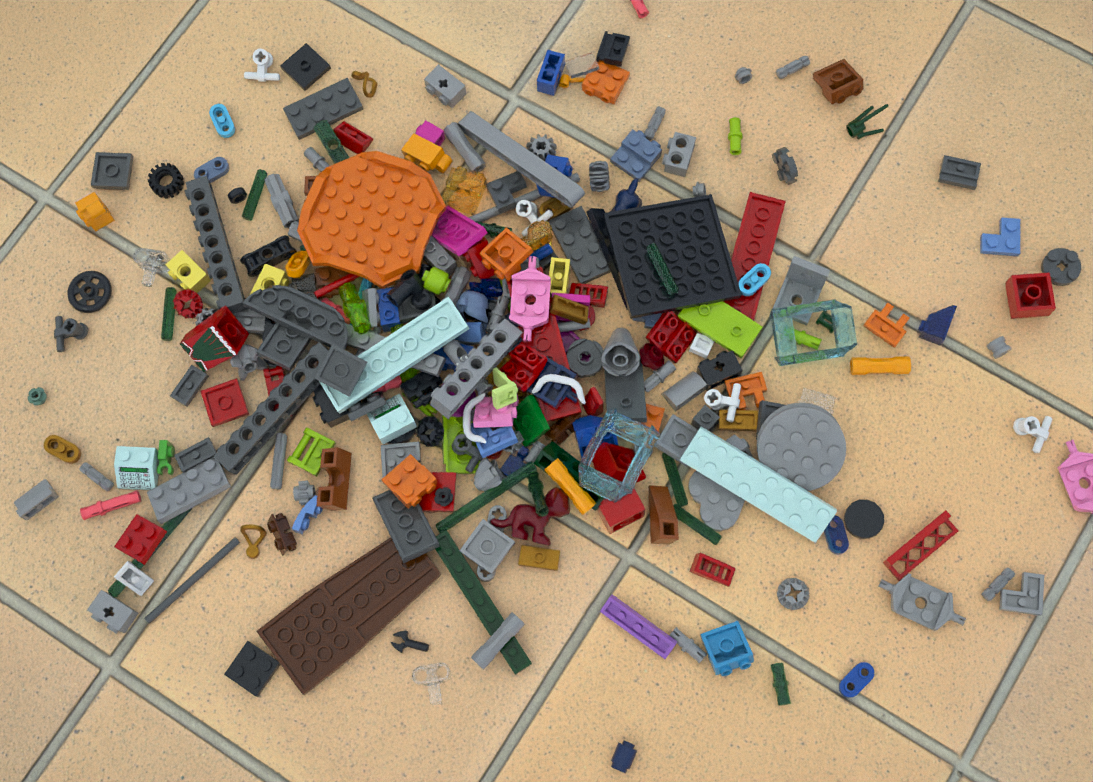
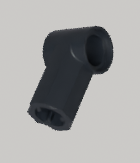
[386,269,424,307]

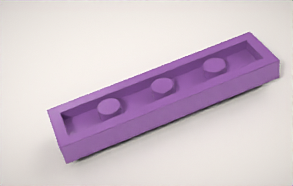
[600,594,677,659]

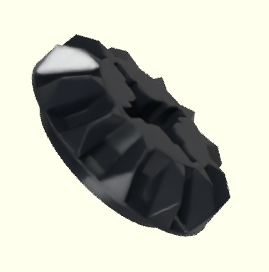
[415,416,444,447]

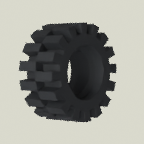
[148,163,184,199]

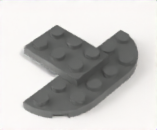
[243,285,348,371]

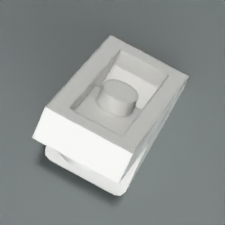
[114,561,154,596]

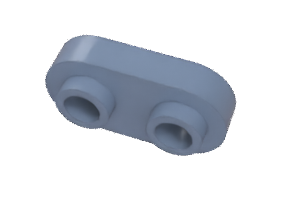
[194,157,229,183]

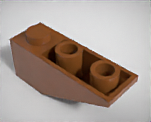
[648,485,679,545]

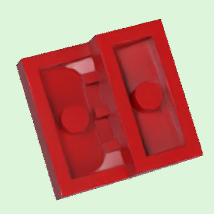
[419,472,456,513]

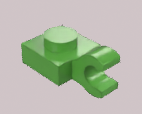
[157,440,175,475]

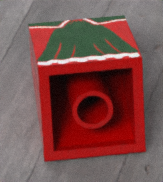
[180,305,249,372]

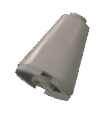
[601,328,640,376]

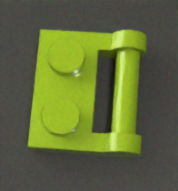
[287,427,336,477]

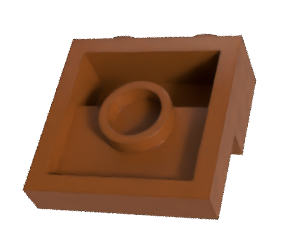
[813,59,864,104]

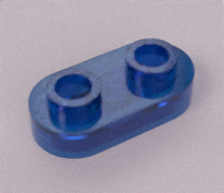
[824,515,849,555]

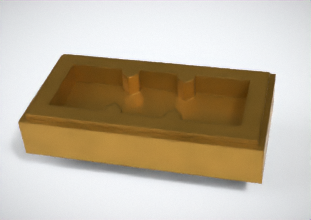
[550,294,589,325]
[518,545,560,571]

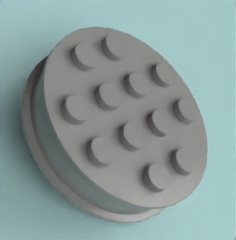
[757,403,846,491]

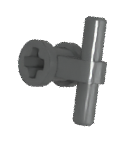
[54,316,88,352]
[452,434,483,473]

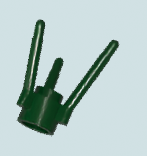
[846,104,889,140]

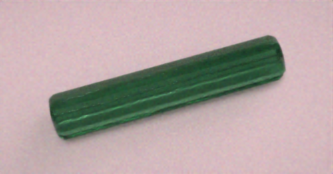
[242,169,267,221]
[646,243,679,295]
[161,287,177,341]
[662,453,688,507]
[673,504,722,545]

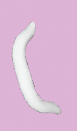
[532,374,586,404]
[463,393,486,444]

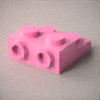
[473,395,519,428]

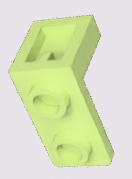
[491,367,518,410]

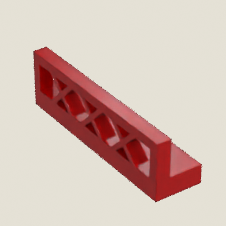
[882,510,959,581]

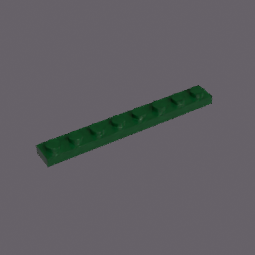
[435,530,532,675]

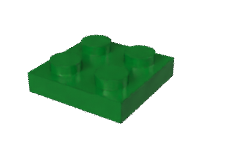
[513,395,550,447]

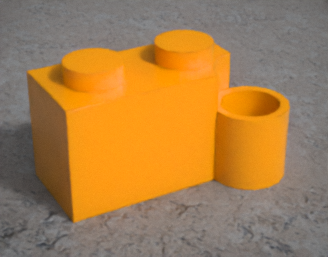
[401,133,453,173]
[75,192,115,232]

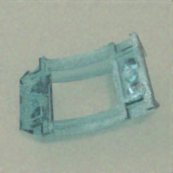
[769,299,857,366]
[578,408,661,503]

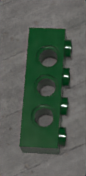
[534,441,614,511]

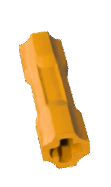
[850,356,911,375]
[544,458,596,515]

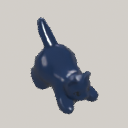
[611,178,642,212]

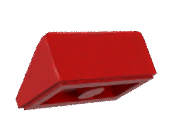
[332,121,373,154]

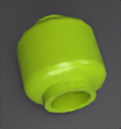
[421,267,451,295]

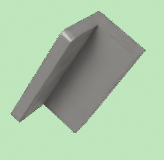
[14,479,59,520]

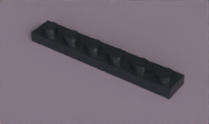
[586,208,628,310]

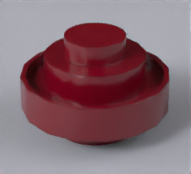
[639,343,664,370]

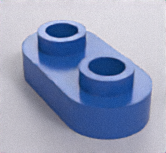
[839,662,874,698]

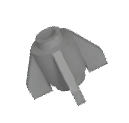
[230,344,268,381]
[473,458,510,492]

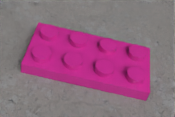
[431,206,487,256]

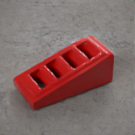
[569,283,608,308]
[582,387,604,416]
[690,552,736,587]

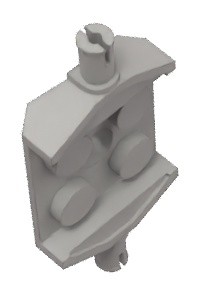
[878,574,966,631]

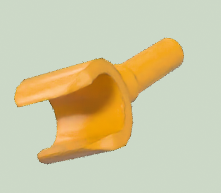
[559,74,585,88]

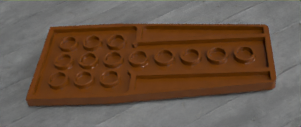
[256,537,441,695]

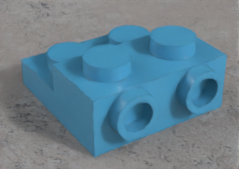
[700,621,754,676]

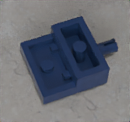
[526,357,579,410]

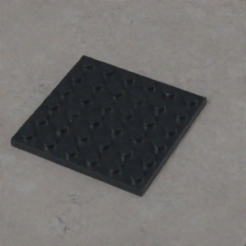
[603,194,741,319]

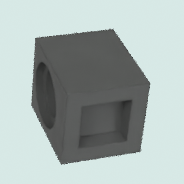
[691,405,720,432]

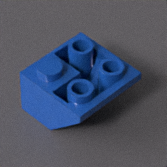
[572,415,619,464]

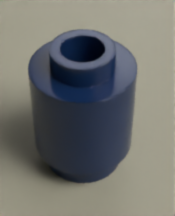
[611,740,637,773]

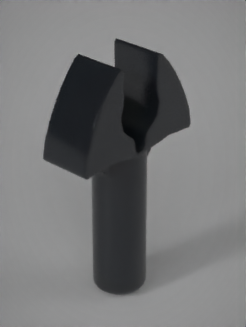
[391,631,429,653]

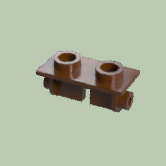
[544,413,582,445]
[267,513,297,556]

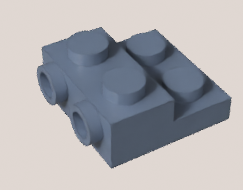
[610,129,662,182]

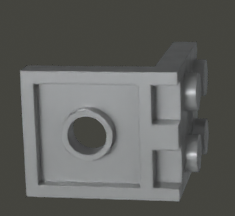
[772,256,830,325]

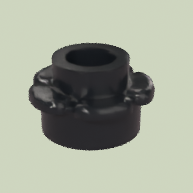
[434,487,453,506]

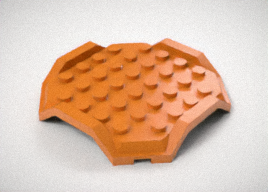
[297,151,446,289]

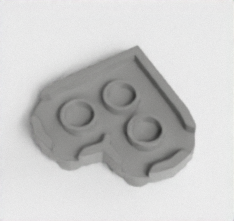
[688,471,745,532]

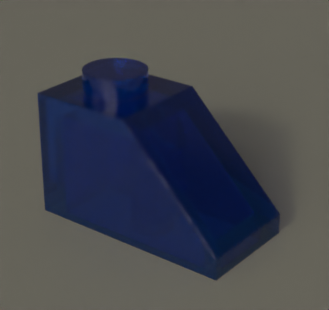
[918,305,957,345]

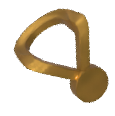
[351,71,377,98]
[240,524,267,559]

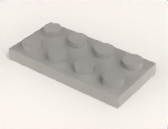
[147,457,231,524]

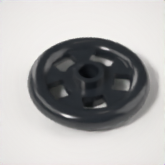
[67,271,112,313]

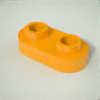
[285,251,311,278]

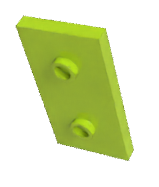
[678,301,763,359]

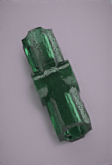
[313,120,349,164]

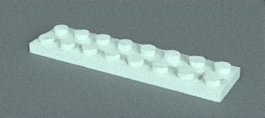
[319,297,470,414]
[680,426,837,543]

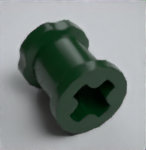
[816,309,841,334]

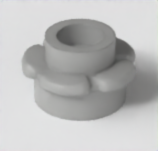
[735,67,752,84]
[693,182,706,197]

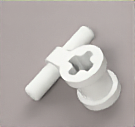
[244,49,280,82]
[516,200,553,237]
[704,383,741,422]
[1013,416,1053,453]

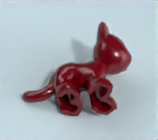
[491,487,570,546]

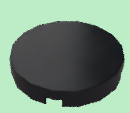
[844,500,884,539]

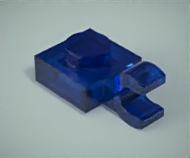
[468,278,503,297]
[500,446,529,482]

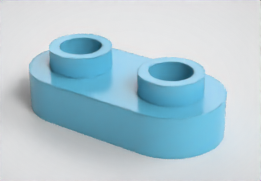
[209,104,235,138]
[738,263,771,296]

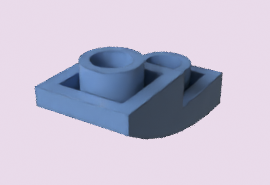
[455,319,484,342]
[292,495,323,535]

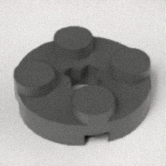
[772,147,798,185]
[1041,248,1081,286]
[567,339,603,378]

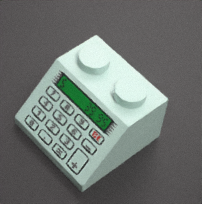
[367,393,417,445]
[114,446,159,490]

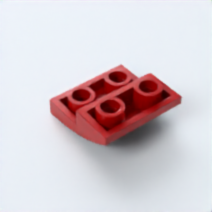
[645,311,697,363]
[499,342,548,392]

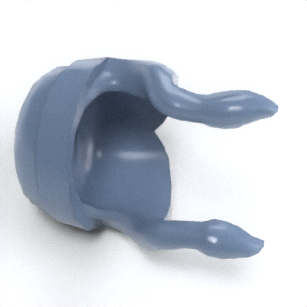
[456,291,489,336]

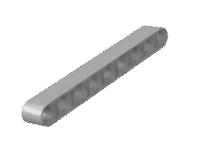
[457,111,585,208]

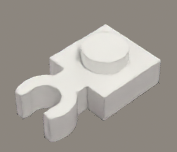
[689,333,714,359]

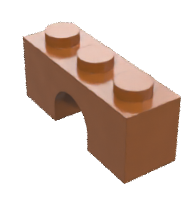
[316,447,352,511]

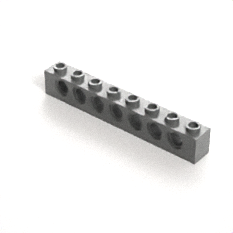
[185,176,248,314]
[214,342,329,475]

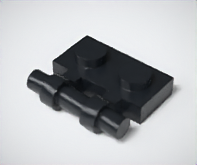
[399,372,443,409]

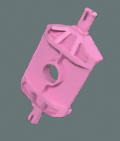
[509,256,551,342]
[1057,440,1093,514]

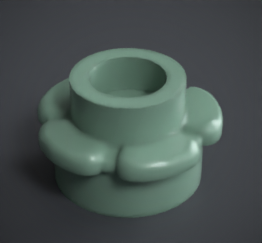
[28,387,47,405]

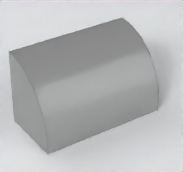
[662,371,707,412]

